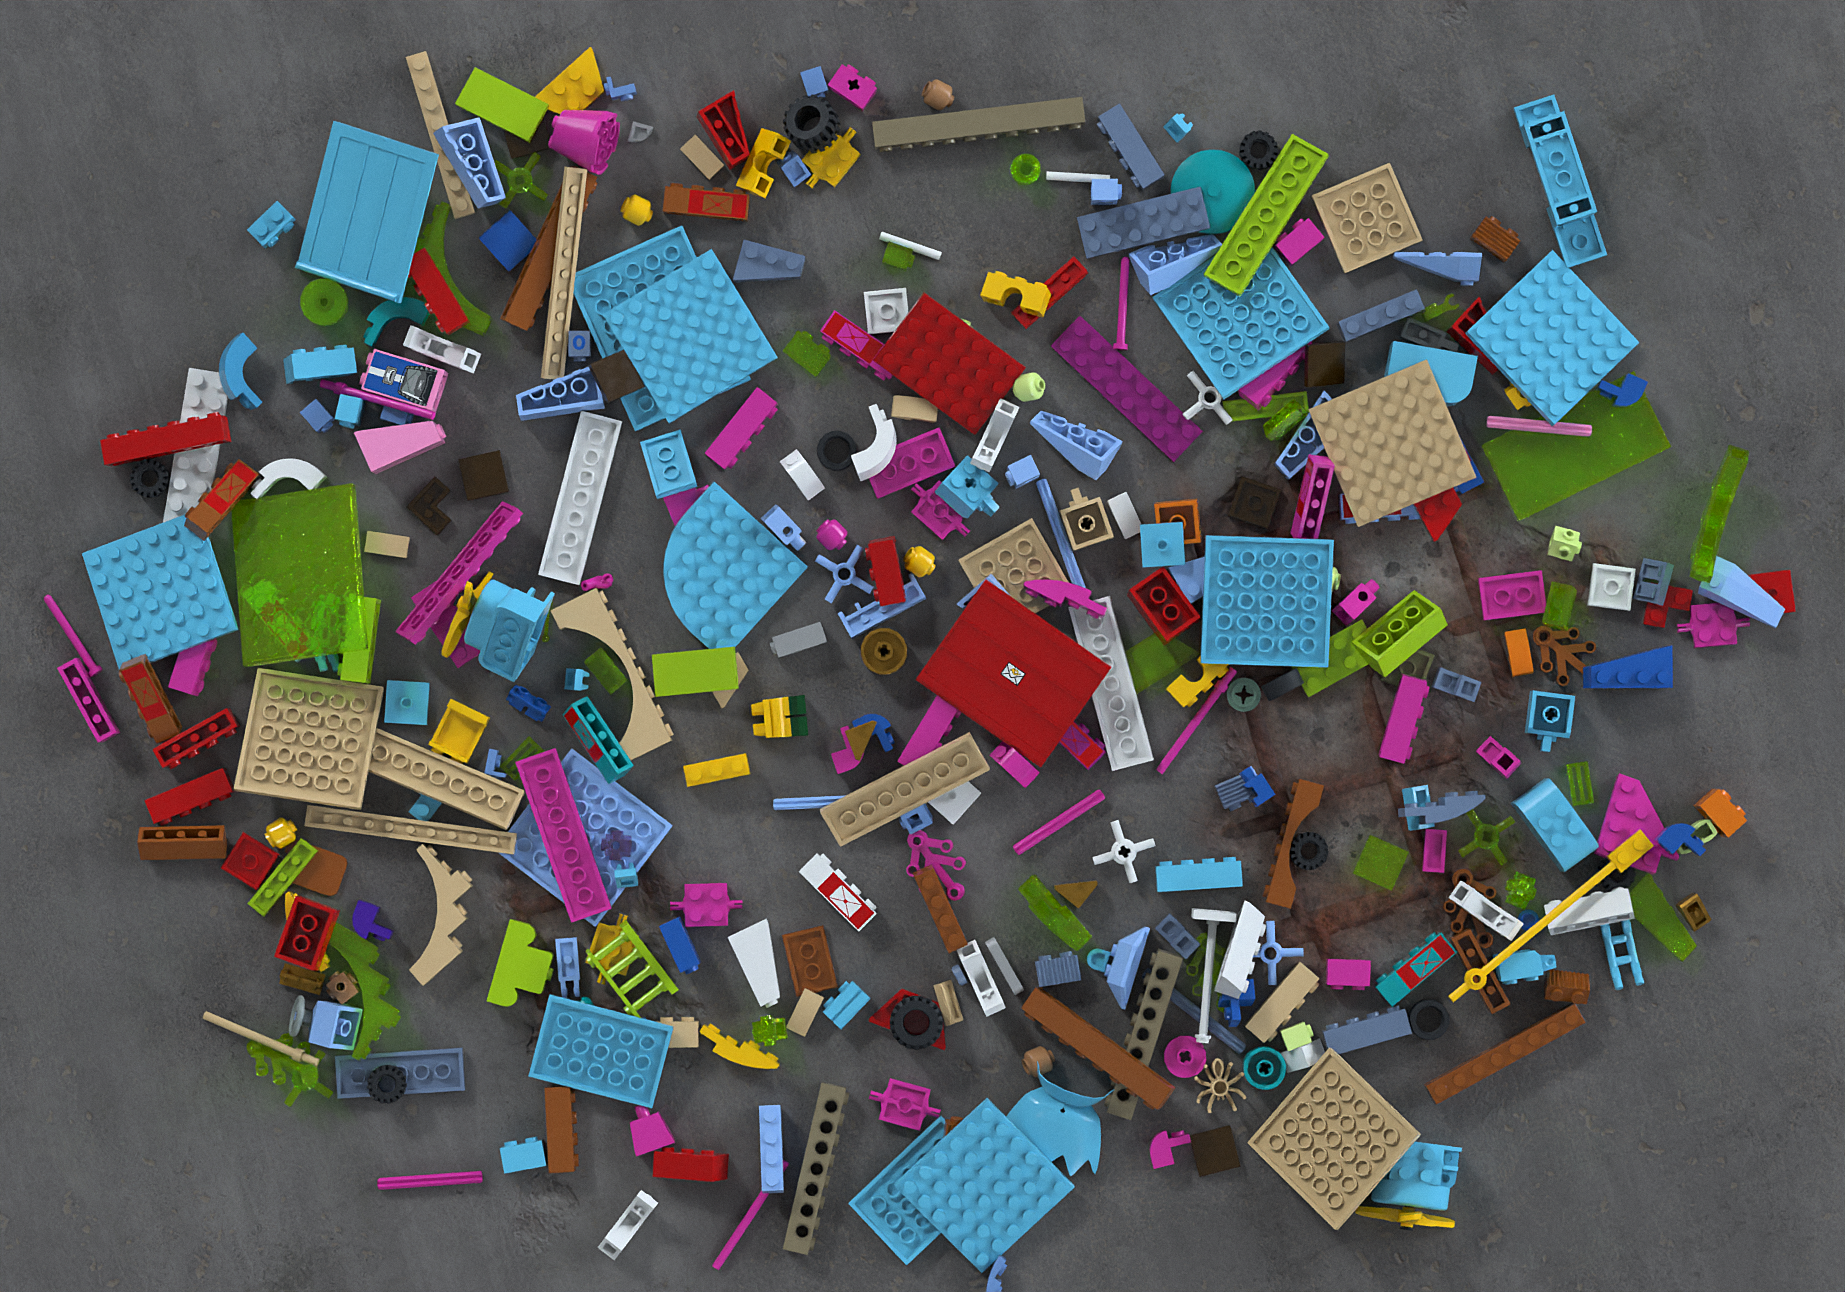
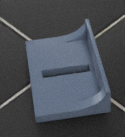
[1633,558,1674,606]

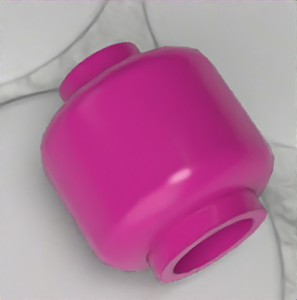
[816,519,848,550]

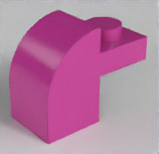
[831,726,864,774]
[1476,736,1521,779]
[989,741,1039,788]
[1149,1129,1191,1169]

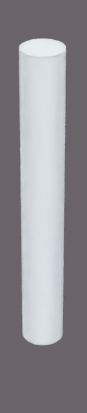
[1046,171,1110,182]
[879,232,942,260]

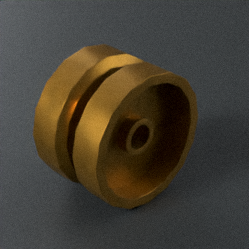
[861,628,907,675]

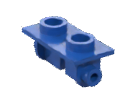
[506,685,551,722]

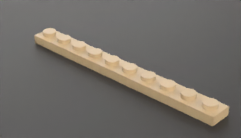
[541,167,587,379]
[304,805,517,855]

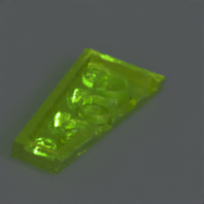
[1629,873,1697,962]

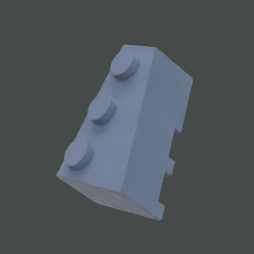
[733,240,806,283]

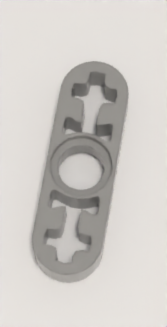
[985,937,1024,995]

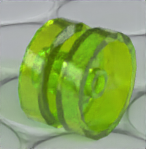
[300,279,349,326]

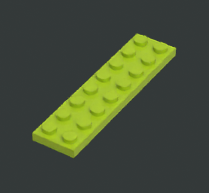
[1204,134,1329,297]

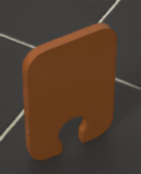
[280,840,348,896]

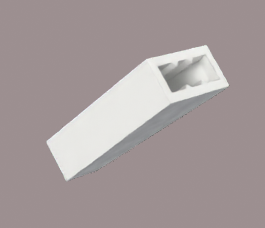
[728,918,780,1008]

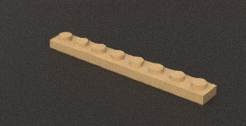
[406,51,475,219]

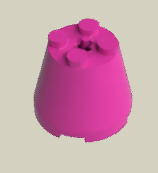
[548,110,620,175]

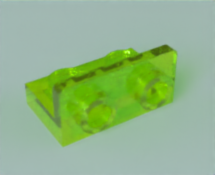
[783,330,832,377]
[1263,399,1308,441]

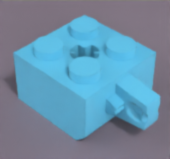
[935,455,999,518]
[1525,690,1575,752]
[1493,949,1556,985]

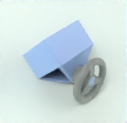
[289,995,363,1050]

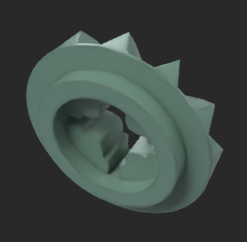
[1227,678,1261,712]

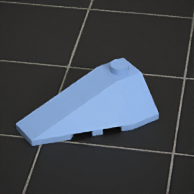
[1030,411,1123,480]
[1698,556,1785,628]

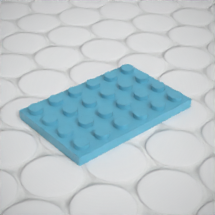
[529,994,674,1108]
[848,1115,945,1265]

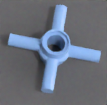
[815,545,873,604]
[1253,921,1304,985]

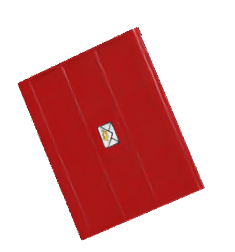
[916,579,1112,767]

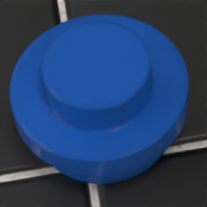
[1518,909,1539,931]

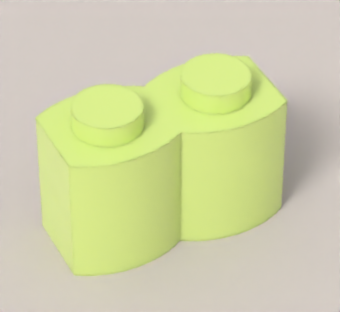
[1676,819,1717,854]

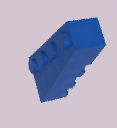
[1583,645,1673,688]

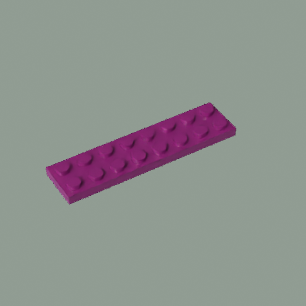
[1051,316,1203,463]

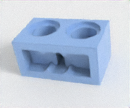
[1091,179,1122,205]

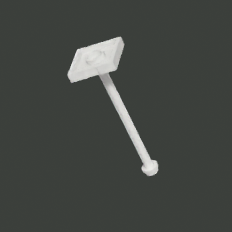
[1191,908,1236,1043]

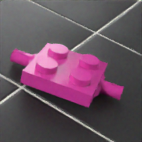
[911,481,971,540]
[1677,603,1750,648]
[670,883,743,927]
[869,1078,941,1131]

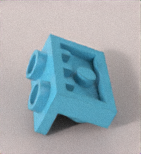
[247,201,296,249]

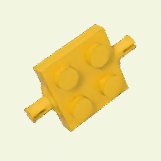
[802,127,861,189]
[585,913,639,985]

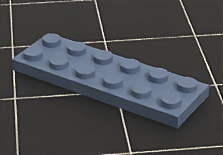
[1077,187,1210,259]
[335,1047,465,1099]

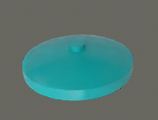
[1170,150,1255,235]

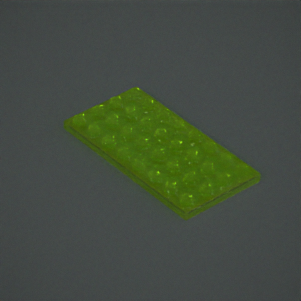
[1481,371,1671,521]

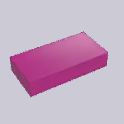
[1422,829,1447,873]

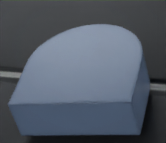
[951,964,968,986]

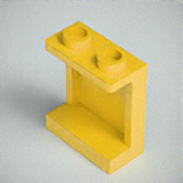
[428,699,490,764]

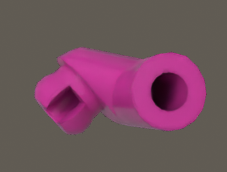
[581,574,613,591]

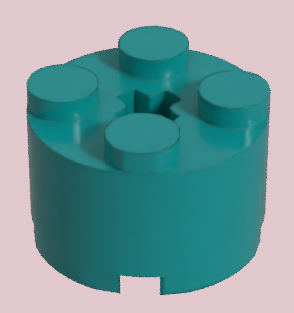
[1242,1046,1286,1090]

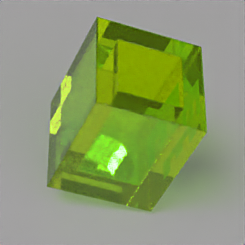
[882,241,916,271]

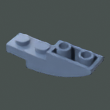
[1398,791,1485,824]

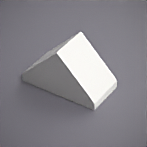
[1280,1038,1325,1073]

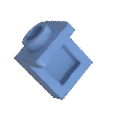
[604,76,637,101]

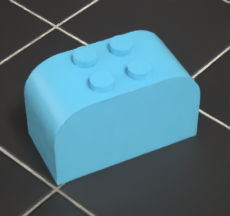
[1384,341,1478,406]
[1511,778,1599,872]

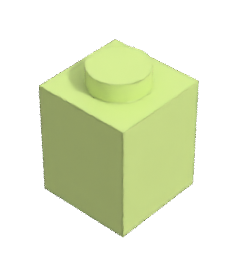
[1279,1021,1314,1051]

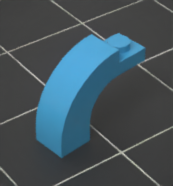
[219,333,262,410]

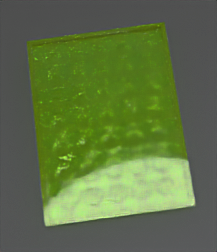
[232,483,368,667]

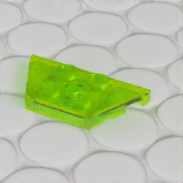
[1125,633,1199,695]

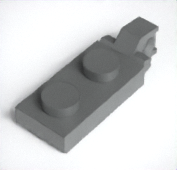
[1399,317,1459,352]

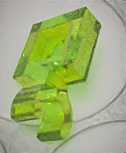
[1422,293,1459,322]

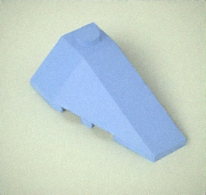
[1128,234,1222,295]
[1393,252,1482,286]

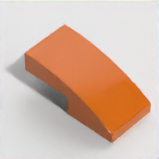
[1504,628,1534,677]

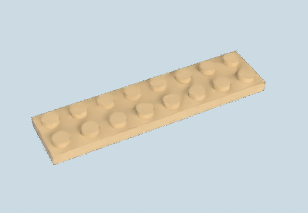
[368,728,525,830]
[820,732,990,847]

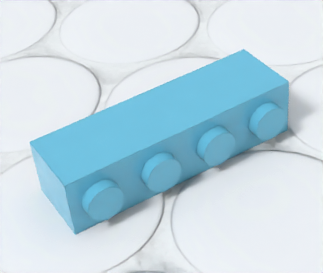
[1155,857,1243,892]

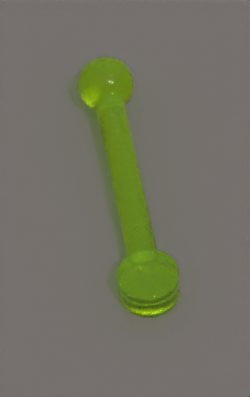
[541,601,553,643]

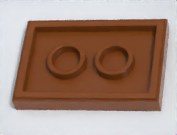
[782,925,838,997]

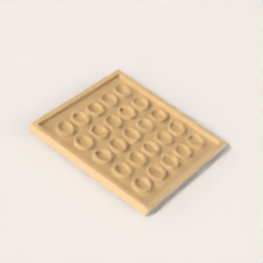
[1308,359,1476,527]
[234,668,384,810]
[1247,1048,1421,1230]

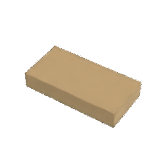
[680,135,724,180]
[364,531,410,558]
[933,980,963,1026]

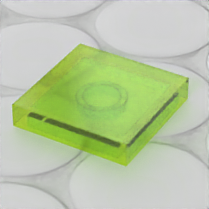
[1353,835,1409,891]

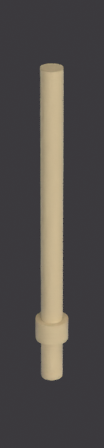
[203,1011,320,1067]

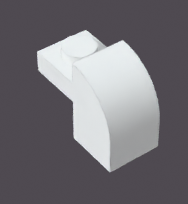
[780,449,825,500]

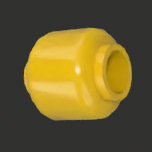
[620,194,653,226]
[903,546,936,577]
[264,817,297,849]

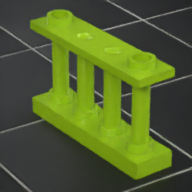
[585,920,679,1018]

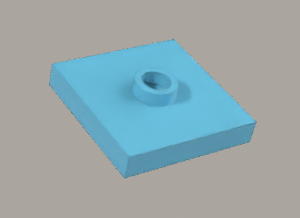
[1140,522,1186,567]
[384,680,430,725]

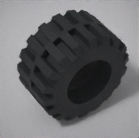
[783,94,841,153]
[890,995,943,1050]

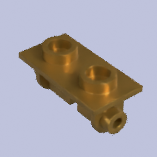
[279,963,326,995]

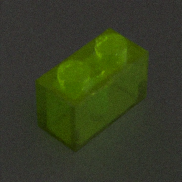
[1542,582,1577,631]

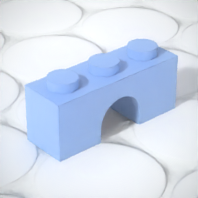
[1005,455,1040,489]

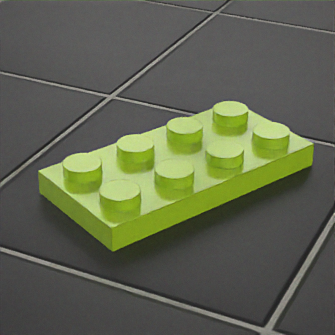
[1291,620,1368,697]

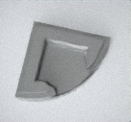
[627,121,654,143]

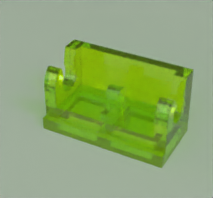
[584,648,629,695]

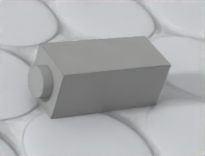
[770,622,827,658]

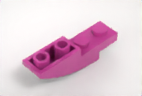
[1023,580,1107,619]

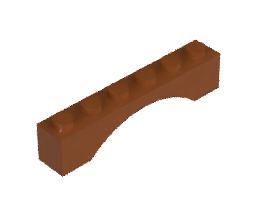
[1262,779,1324,909]

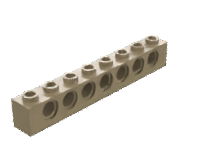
[1104,949,1183,1120]
[783,1082,850,1255]

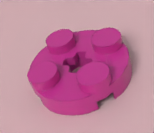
[1164,1035,1206,1078]

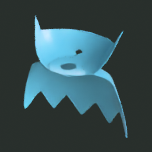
[1006,1062,1114,1176]

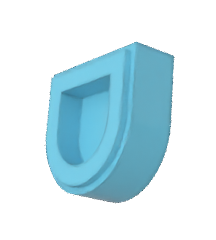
[1087,949,1111,973]

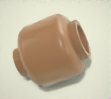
[921,79,954,111]
[1022,1046,1055,1077]

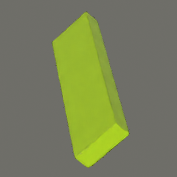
[1222,391,1309,422]
[247,838,318,917]

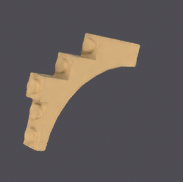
[409,844,473,986]

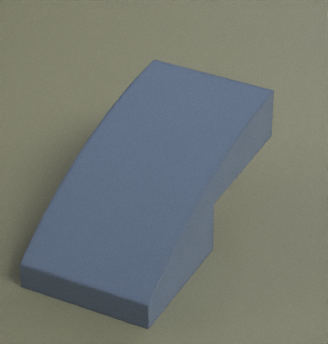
[1431,667,1481,702]
[1155,913,1200,959]

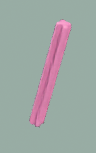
[1486,416,1592,437]

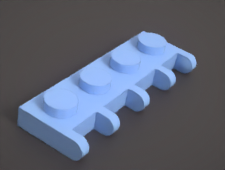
[838,573,926,639]

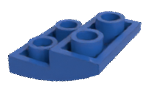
[479,210,537,271]

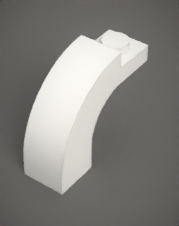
[403,325,481,373]
[970,399,1019,472]
[851,404,897,481]
[251,459,327,500]
[1449,881,1523,941]
[957,940,1006,1017]
[597,1190,658,1260]

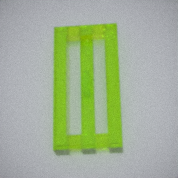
[500,736,545,781]
[1566,761,1594,806]

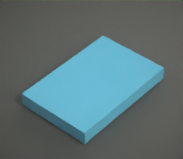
[640,430,698,499]

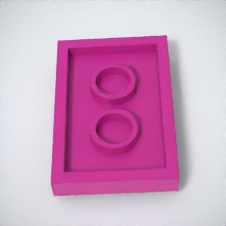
[1478,570,1547,620]

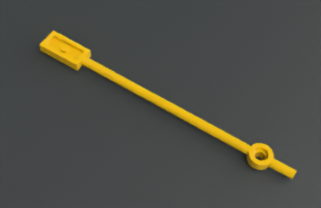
[1448,829,1654,1003]

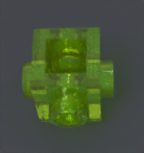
[1505,871,1537,910]
[752,1015,788,1047]

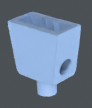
[760,504,806,551]

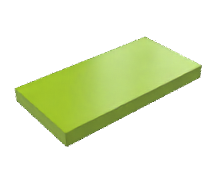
[455,67,549,142]
[652,647,739,697]

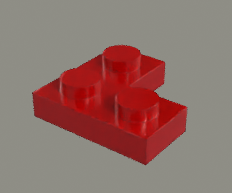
[1643,582,1693,628]

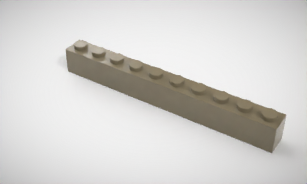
[872,97,1085,152]

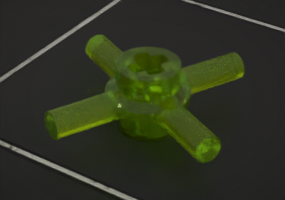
[494,152,549,209]
[1458,809,1515,865]
[276,1049,334,1107]

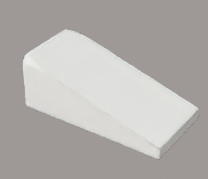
[1107,492,1141,539]

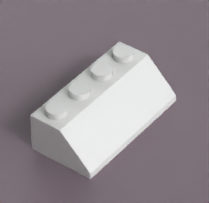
[1214,901,1266,999]

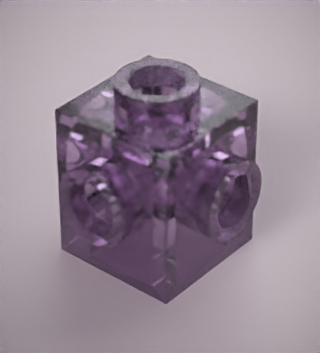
[601,830,632,861]

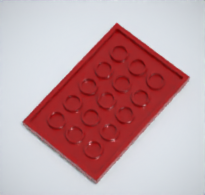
[873,292,1026,435]

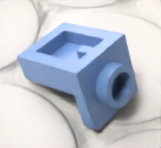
[776,151,811,187]
[484,749,507,780]

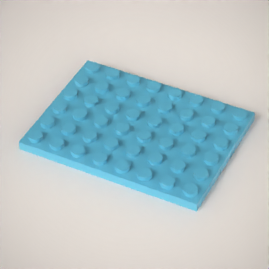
[573,225,751,432]

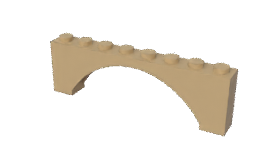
[551,588,674,761]

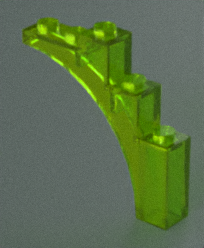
[414,201,493,337]
[1689,445,1749,583]
[328,922,401,1062]

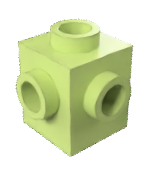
[1547,526,1582,561]

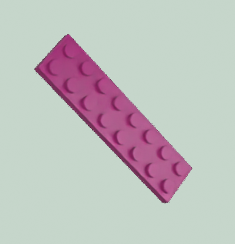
[395,501,523,645]
[515,748,612,923]

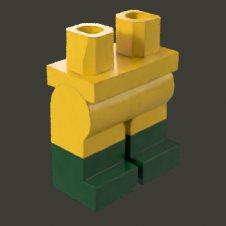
[751,695,808,738]

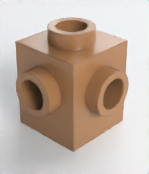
[326,971,361,1005]

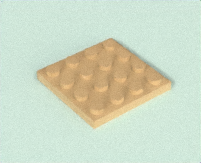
[1311,163,1423,274]
[958,518,1069,614]

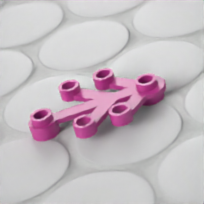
[906,830,966,901]

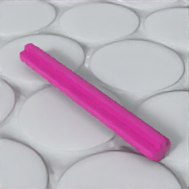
[1013,790,1105,855]
[377,1171,483,1190]

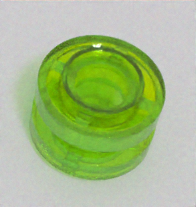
[1011,154,1041,185]

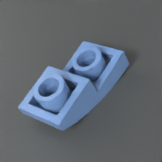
[986,1255,1007,1292]

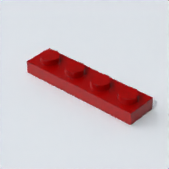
[1011,256,1089,329]

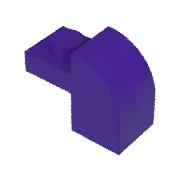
[352,900,394,941]

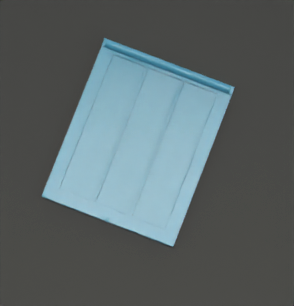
[295,121,439,303]

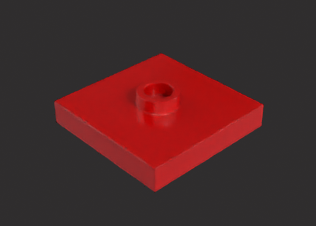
[1748,570,1796,613]
[221,832,280,890]

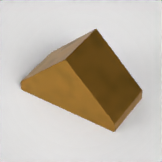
[845,720,877,761]
[1054,881,1097,909]
[1675,893,1711,932]

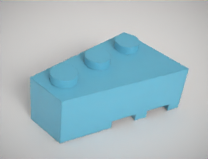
[283,345,357,384]

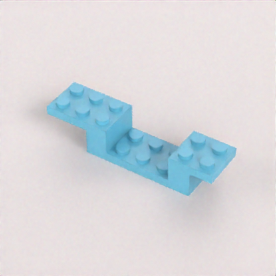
[1513,95,1607,268]

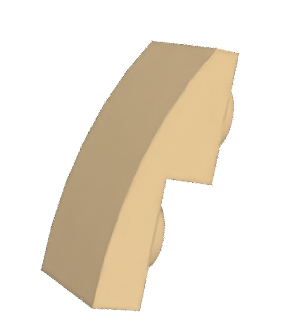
[891,395,938,423]
[786,988,824,1037]

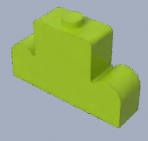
[487,919,554,1007]

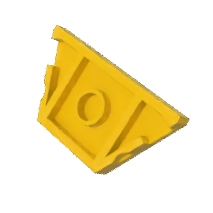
[535,47,605,114]

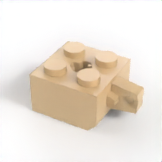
[1059,488,1114,552]

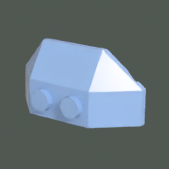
[1104,926,1150,1010]

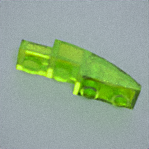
[1018,874,1092,951]

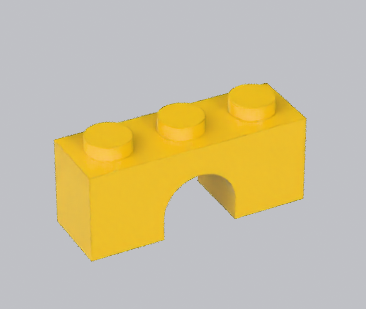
[736,128,791,198]
[980,271,1051,317]
[1165,656,1229,708]
[683,753,751,787]

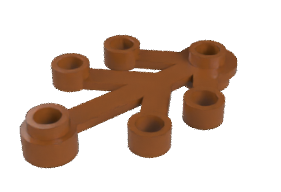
[1533,626,1596,686]
[1443,869,1503,948]

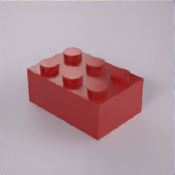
[1127,566,1201,646]
[274,896,340,971]

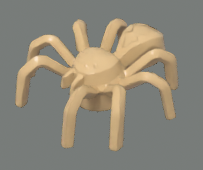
[1194,1058,1246,1113]

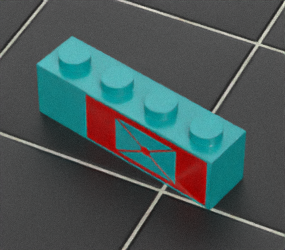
[562,696,634,784]
[1374,932,1457,1007]

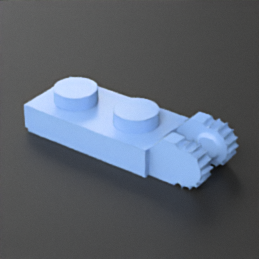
[555,937,581,998]

